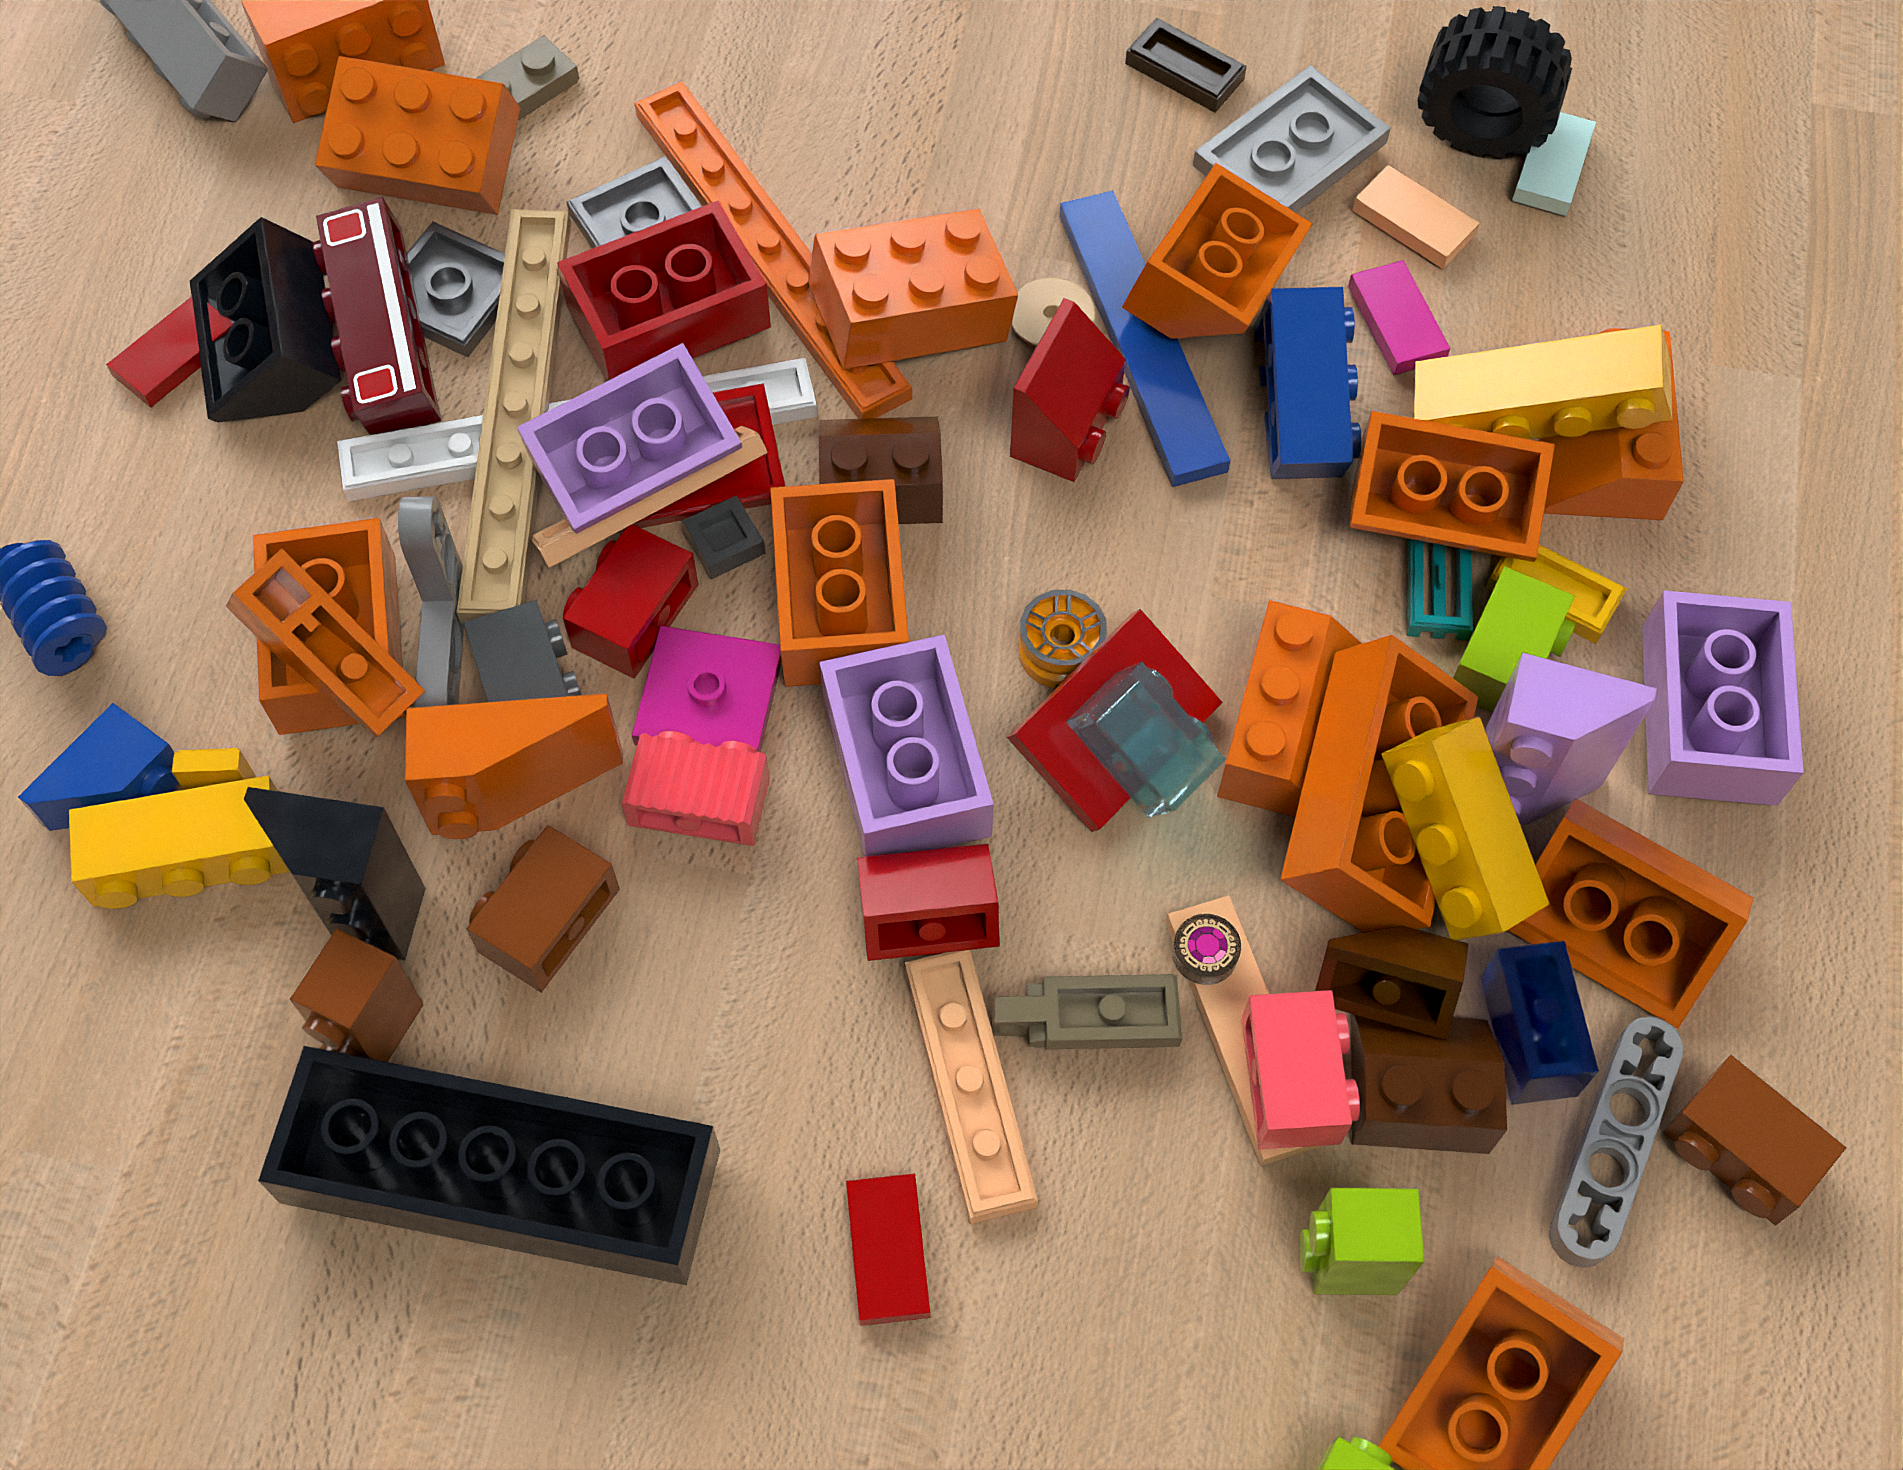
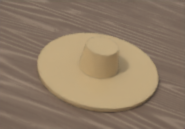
[1011,277,1095,347]

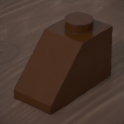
[1315,926,1469,1040]

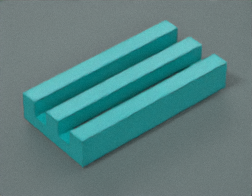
[1407,538,1473,641]

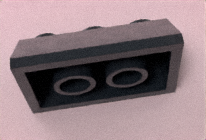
[189,217,341,423]
[244,787,426,961]

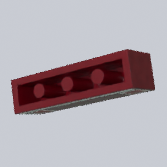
[313,197,442,435]

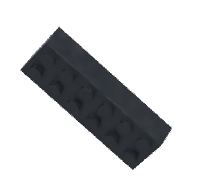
[258,1046,720,1286]

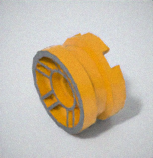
[1018,590,1107,689]

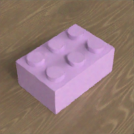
[1642,590,1803,806]
[819,634,994,857]

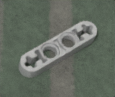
[1549,1016,1683,1268]

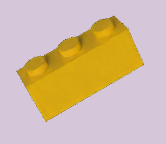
[1381,717,1550,940]
[69,775,290,909]

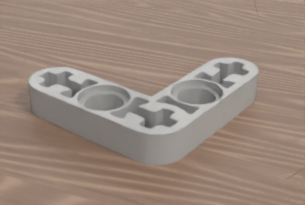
[398,496,464,708]

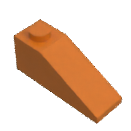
[226,548,425,738]

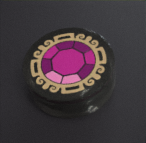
[1172,914,1241,985]

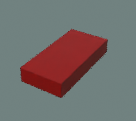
[106,296,234,407]
[846,1173,931,1326]

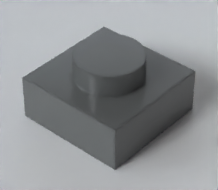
[682,495,766,579]

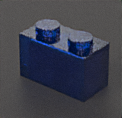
[1480,941,1599,1105]

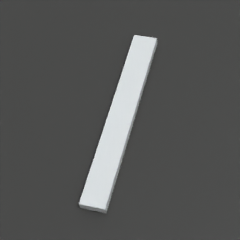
[337,358,817,502]

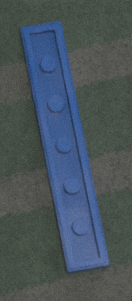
[1059,190,1230,487]

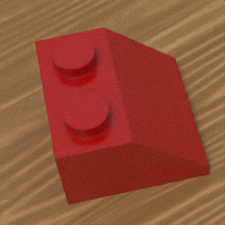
[1010,298,1130,482]

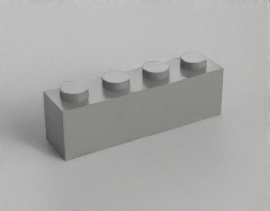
[100,0,269,122]

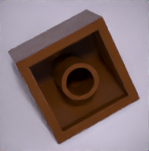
[819,416,943,524]
[1351,1014,1507,1154]

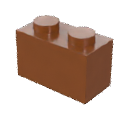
[466,825,620,993]
[290,928,424,1062]
[1662,1055,1847,1226]

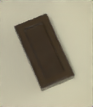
[1125,18,1247,113]

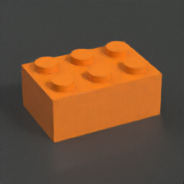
[241,0,445,123]
[315,56,520,215]
[808,208,1018,370]
[771,479,909,687]
[253,518,406,735]

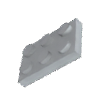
[1193,65,1391,213]

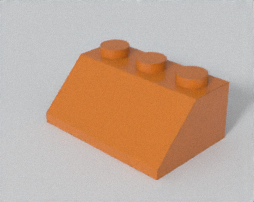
[1122,163,1313,339]
[1538,328,1684,520]
[1349,411,1555,562]
[1217,600,1362,817]
[1508,798,1754,1029]

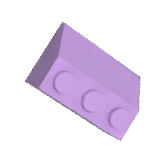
[517,343,743,534]
[1485,653,1657,825]

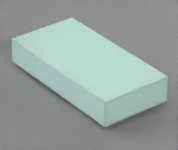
[1512,112,1596,216]

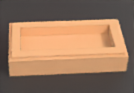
[1352,165,1479,269]

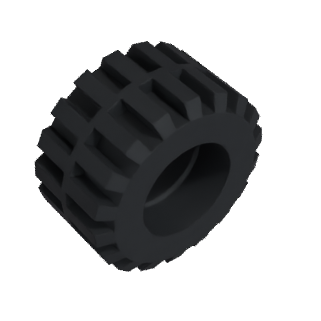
[1417,6,1572,159]

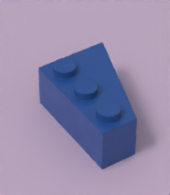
[1253,287,1361,479]

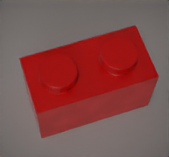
[563,524,699,679]
[857,844,1000,961]

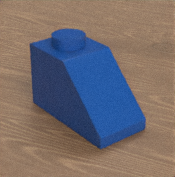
[18,703,179,831]

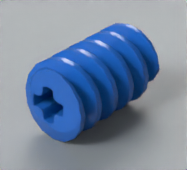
[0,540,107,676]

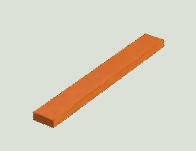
[634,81,913,419]

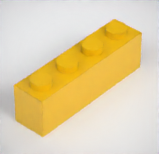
[1414,324,1672,439]

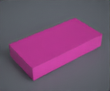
[1348,260,1451,375]

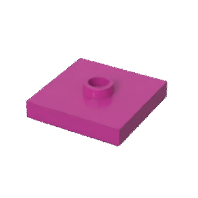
[632,626,782,752]

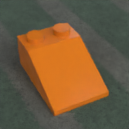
[405,694,623,839]
[1378,1256,1624,1470]

